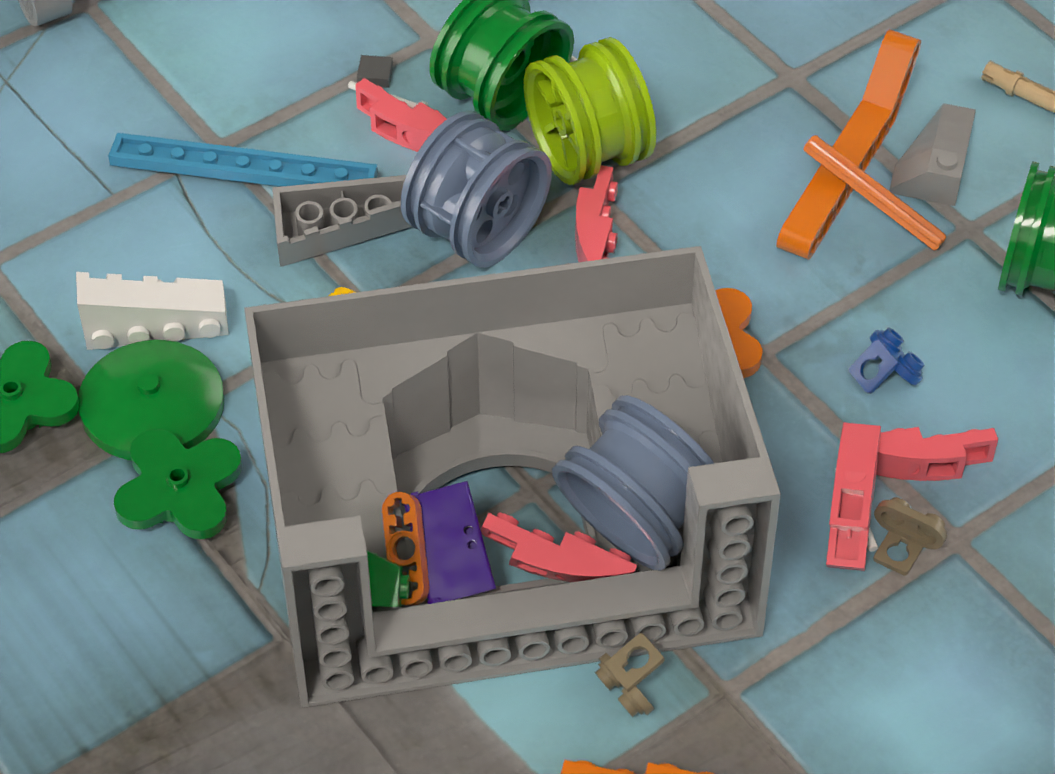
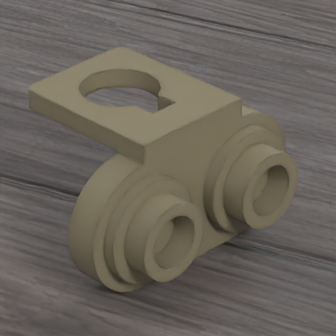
[873,497,947,576]
[594,633,665,717]

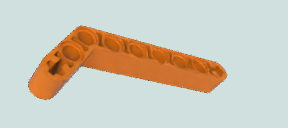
[776,29,921,260]

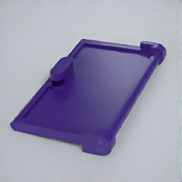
[401,481,496,604]

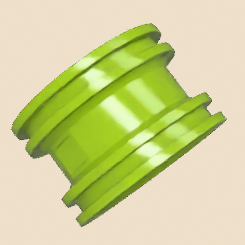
[524,37,657,185]

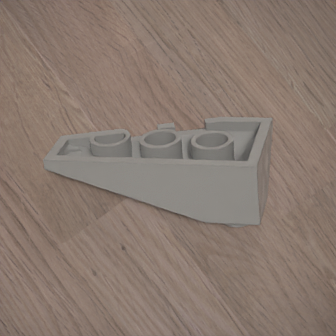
[889,104,976,206]

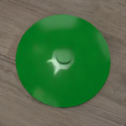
[78,340,224,461]

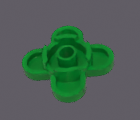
[0,341,79,453]
[114,429,242,539]

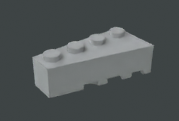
[272,175,412,267]

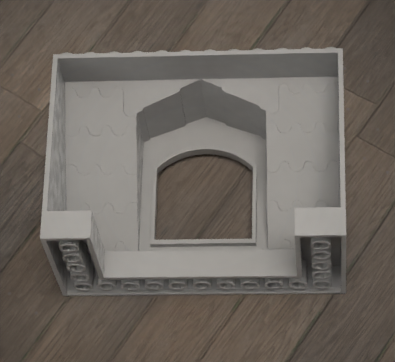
[244,246,781,708]

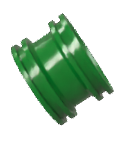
[429,0,574,131]
[998,161,1055,296]

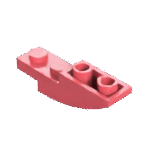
[355,78,447,152]
[575,165,618,262]
[826,422,881,571]
[876,427,998,481]
[481,512,637,582]

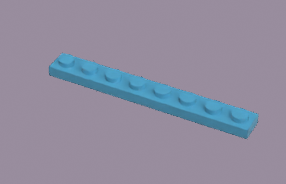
[108,133,378,187]

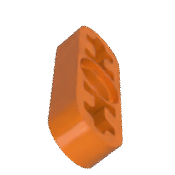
[382,492,429,606]

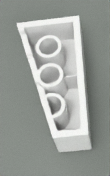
[76,272,229,350]

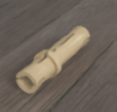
[981,61,1055,113]

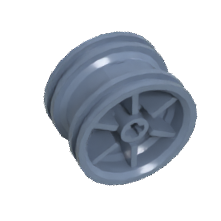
[552,395,715,571]

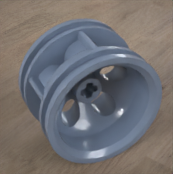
[401,111,552,268]

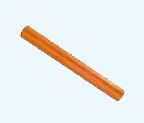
[803,135,946,250]

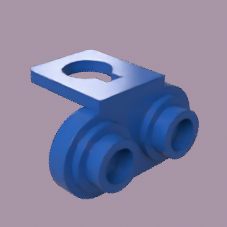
[849,327,925,394]

